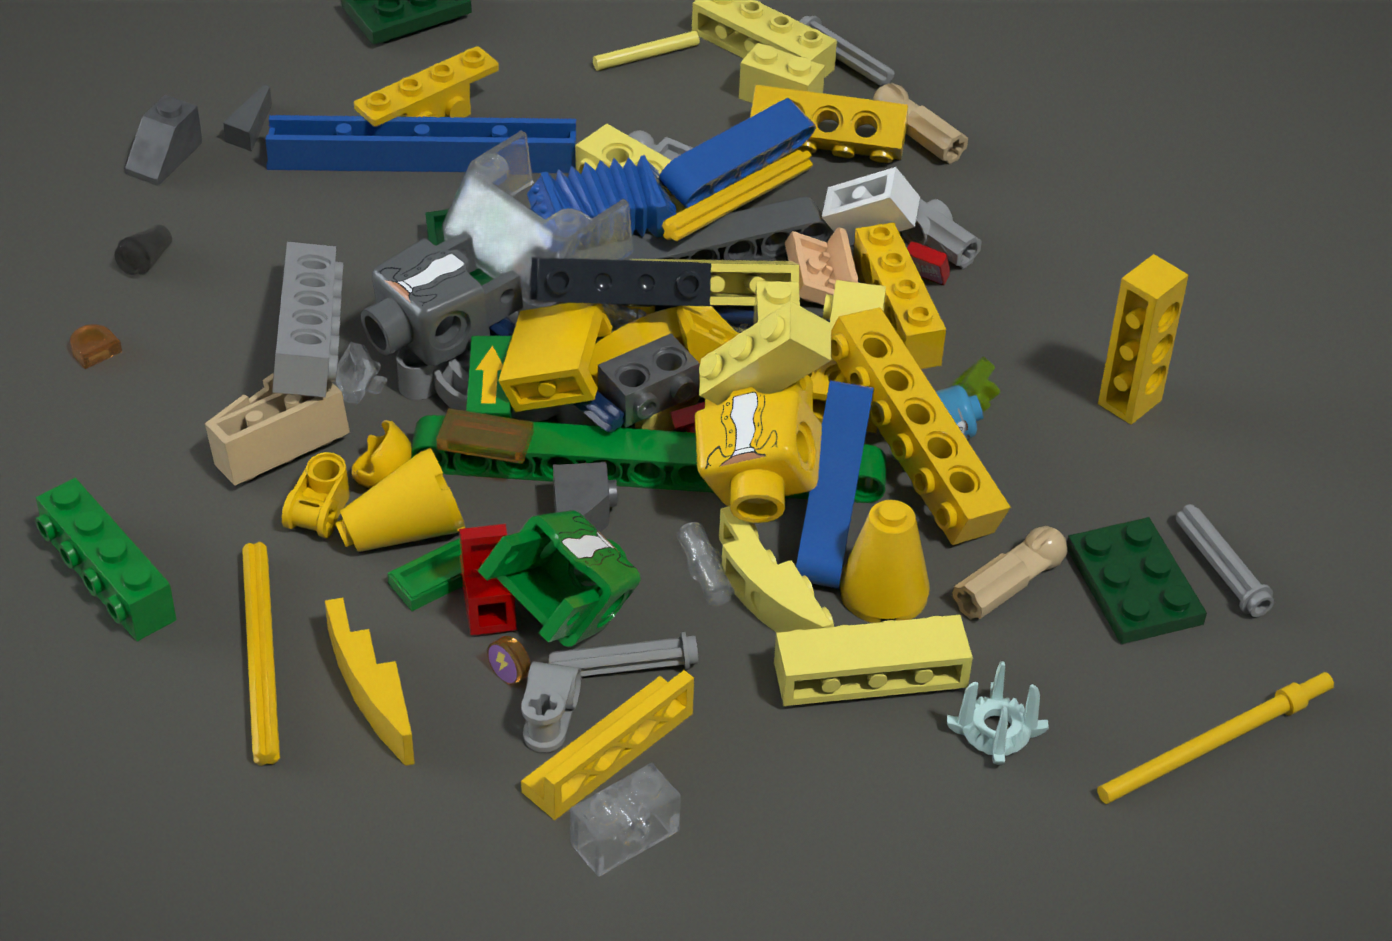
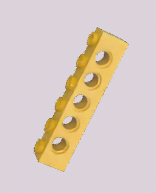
[831,307,1011,545]

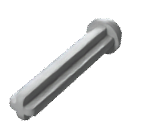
[799,16,895,86]
[1176,504,1274,617]
[548,632,698,677]

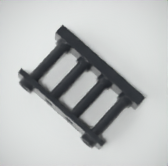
[529,257,711,306]

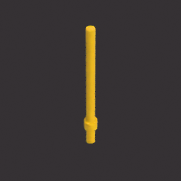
[1097,672,1334,804]

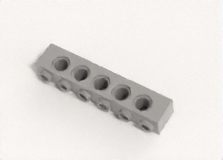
[272,242,343,397]

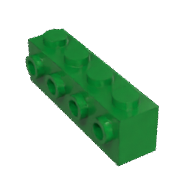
[35,477,177,642]

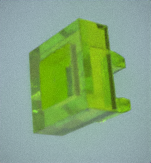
[952,356,1000,412]

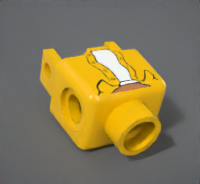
[695,375,822,523]

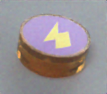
[487,636,531,685]

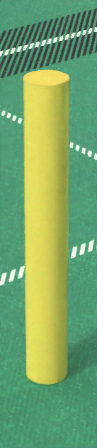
[593,31,700,71]

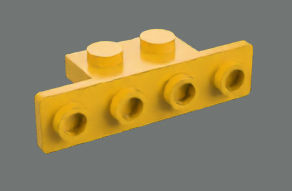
[354,46,499,126]

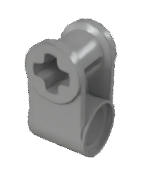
[521,662,581,753]

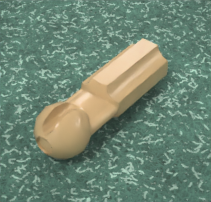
[872,83,968,164]
[953,526,1068,620]

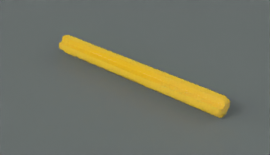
[662,150,813,241]
[242,542,280,766]

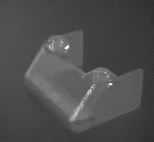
[442,131,634,307]

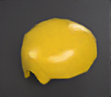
[351,420,412,488]

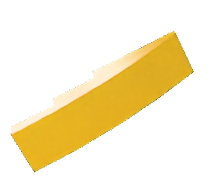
[325,598,414,766]

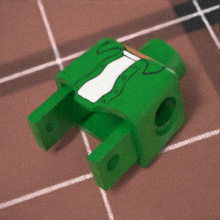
[478,510,641,647]

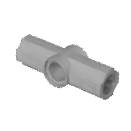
[901,199,982,269]

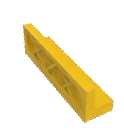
[521,670,694,820]

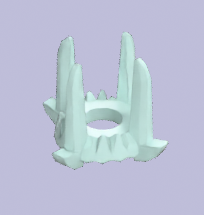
[947,661,1049,765]

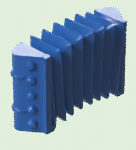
[527,155,677,254]

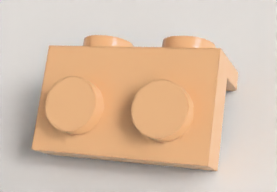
[785,227,858,305]

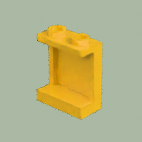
[498,303,612,412]

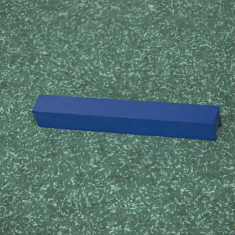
[265,115,576,173]

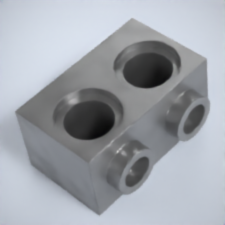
[598,333,700,427]

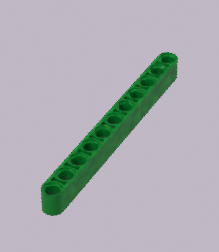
[411,415,886,503]

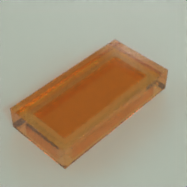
[437,408,534,464]

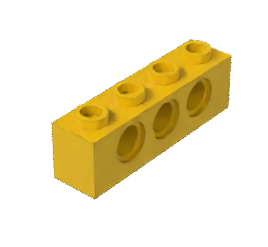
[750,85,908,163]
[853,222,946,369]
[1098,254,1189,425]

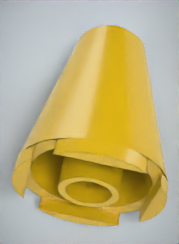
[335,448,465,552]
[839,500,930,623]

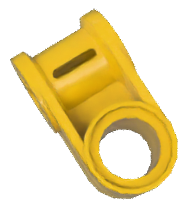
[282,452,350,538]

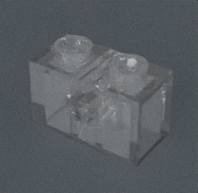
[570,763,681,877]

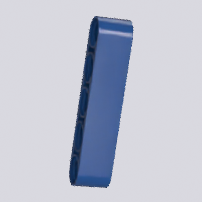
[659,98,816,208]
[796,380,874,589]

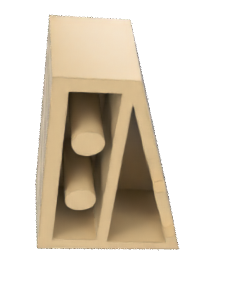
[205,373,350,485]

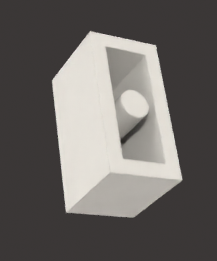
[822,167,920,245]

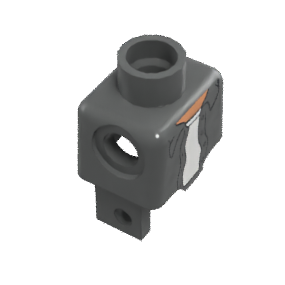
[361,231,523,366]

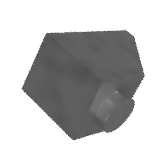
[125,95,203,186]
[553,462,618,532]

